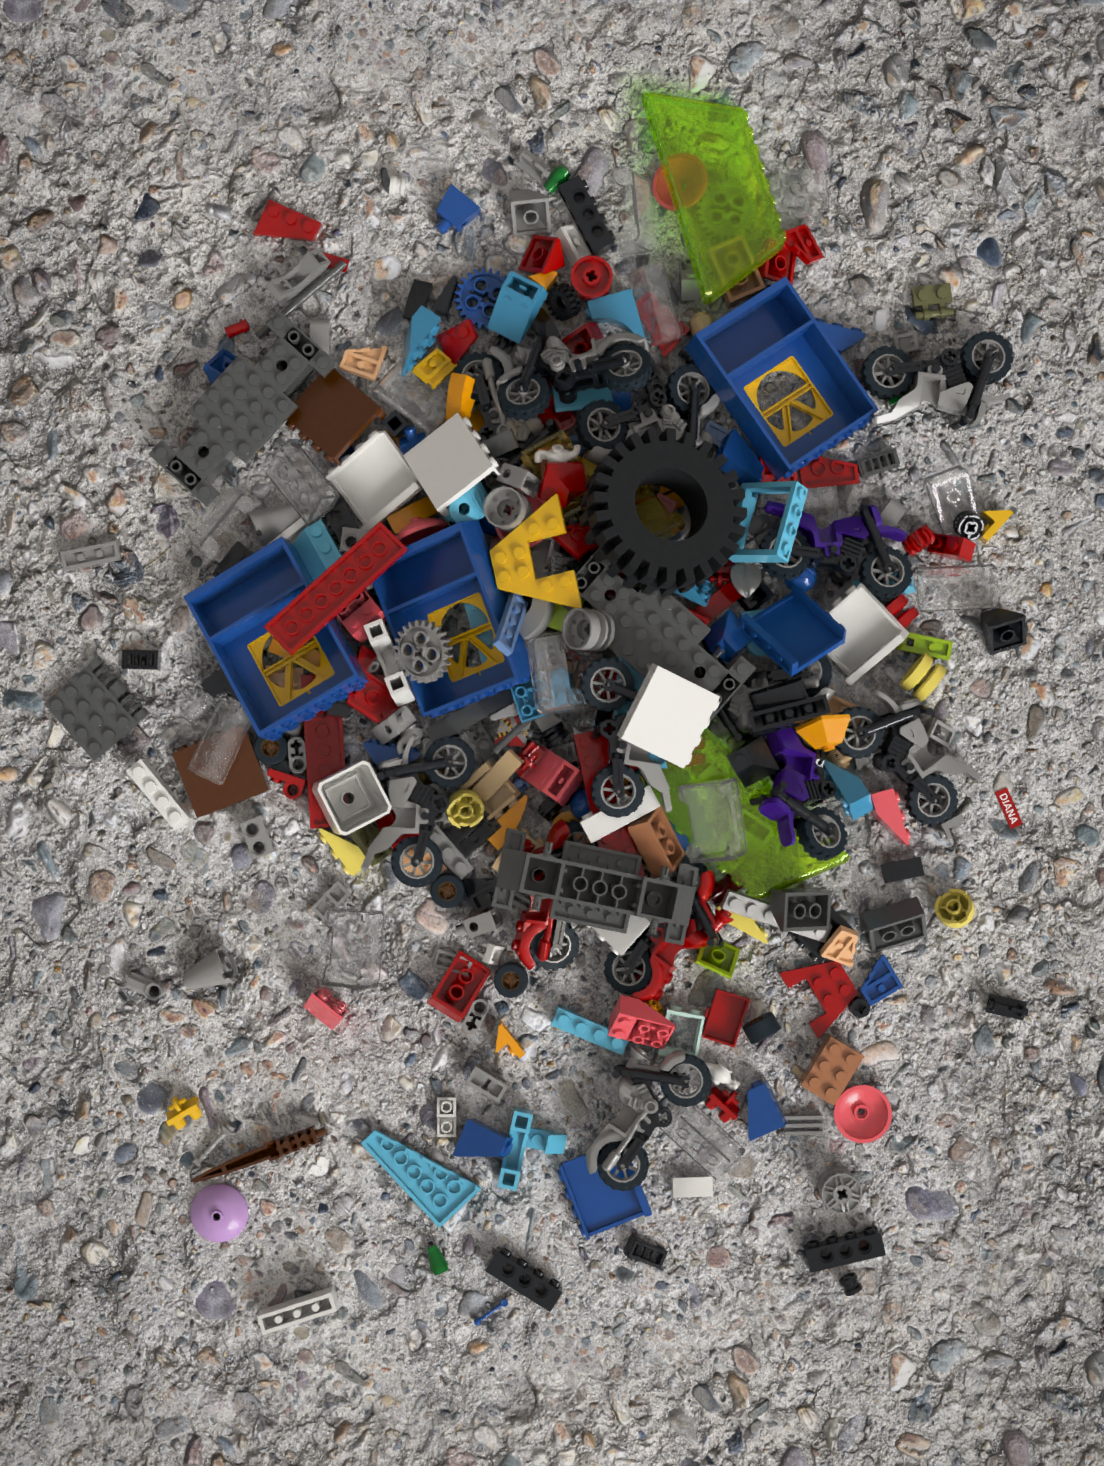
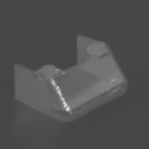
[527,631,596,715]

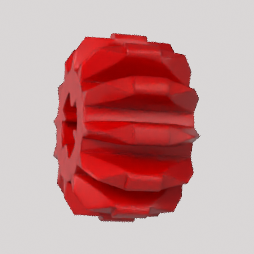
[902,525,936,556]

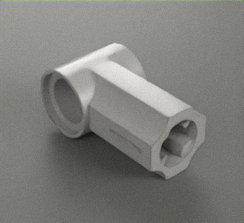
[126,972,167,1000]

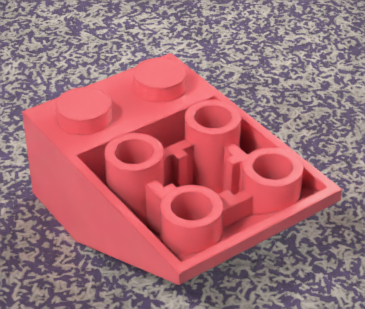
[336,589,387,643]
[519,745,583,807]
[869,788,911,845]
[303,986,349,1031]
[608,995,676,1049]

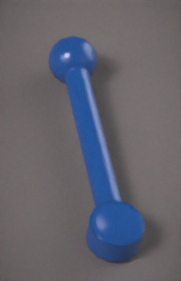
[473,1298,508,1325]

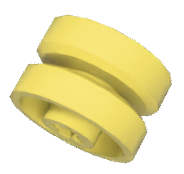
[899,653,947,702]

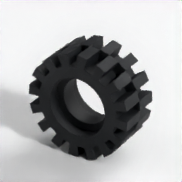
[546,283,582,321]

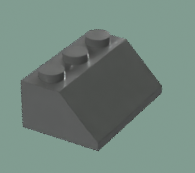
[770,888,832,932]
[862,896,927,954]

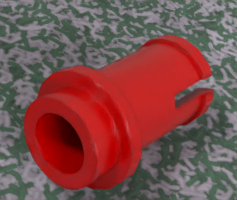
[224,319,250,339]

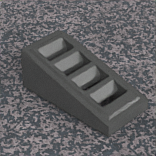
[856,448,901,478]

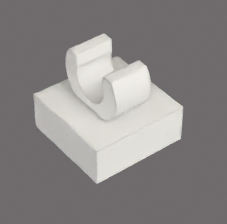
[479,943,504,965]

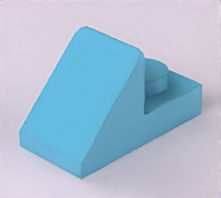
[526,1127,567,1154]

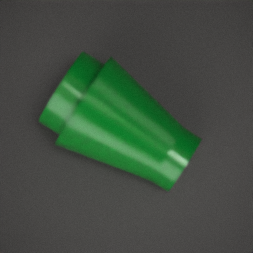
[544,164,571,194]
[426,1245,449,1276]

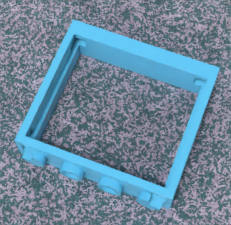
[729,481,808,563]

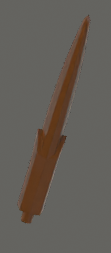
[191,1125,328,1182]

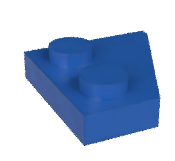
[859,954,903,1006]

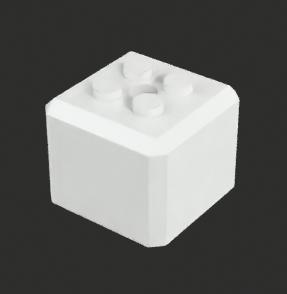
[312,761,392,836]

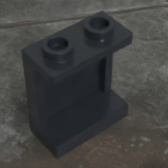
[793,907,854,963]

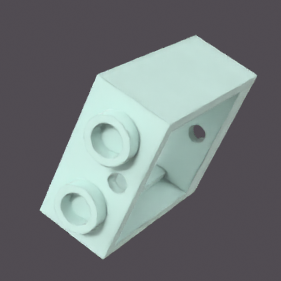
[657,1005,705,1056]

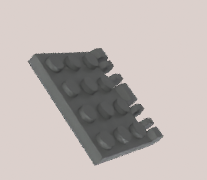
[44,656,150,762]

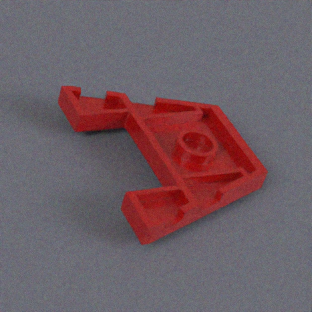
[346,645,415,724]
[779,961,858,1038]

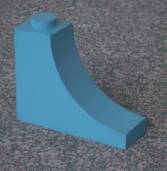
[584,289,646,339]

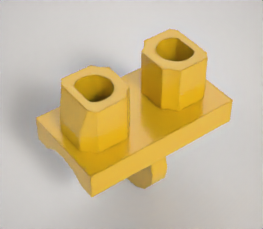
[166,1095,202,1130]

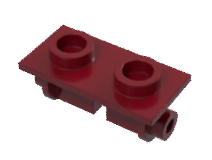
[711,869,746,904]

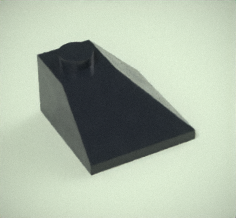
[980,608,1027,655]
[727,735,780,788]

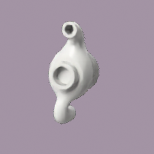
[534,444,581,463]
[397,723,430,754]
[705,1060,741,1090]

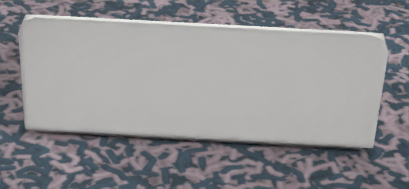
[555,222,592,266]

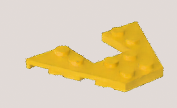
[490,494,583,608]

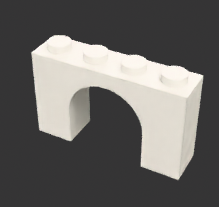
[363,618,416,707]

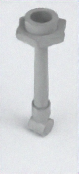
[192,1120,236,1167]

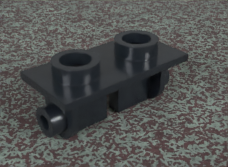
[537,793,574,822]
[985,993,1028,1021]

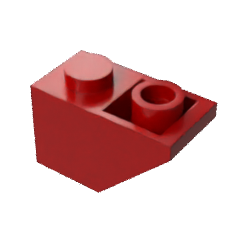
[927,533,976,562]

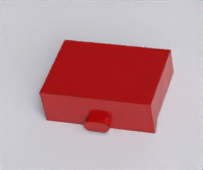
[701,988,750,1048]

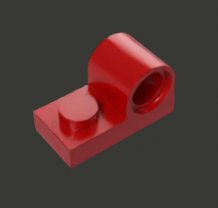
[267,768,307,799]

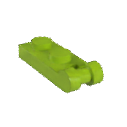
[896,632,953,661]

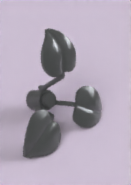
[730,514,780,598]

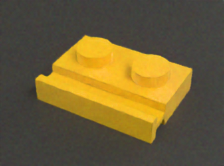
[412,348,458,389]

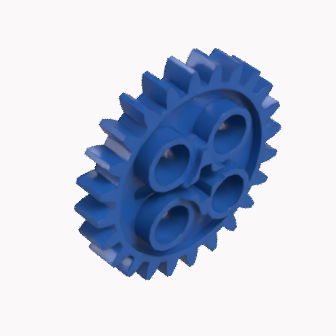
[454,267,506,331]

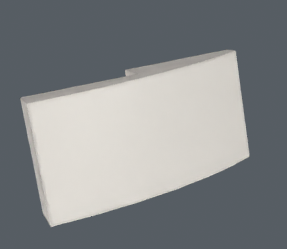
[437,1097,457,1137]
[671,1176,713,1198]

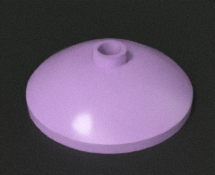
[190,1183,249,1242]

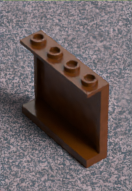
[285,369,387,466]
[172,723,272,818]

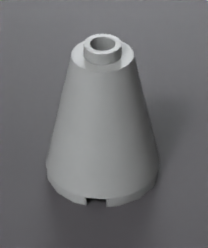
[246,503,302,547]
[182,946,239,990]

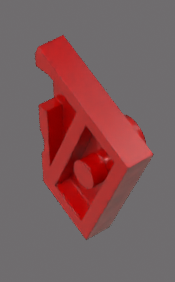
[777,223,824,265]

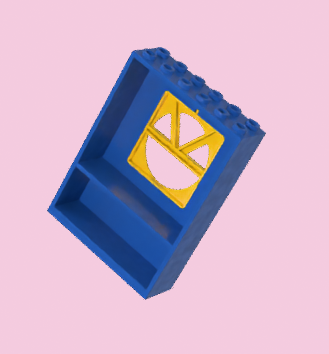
[685,276,879,481]
[373,520,536,719]
[183,536,369,741]

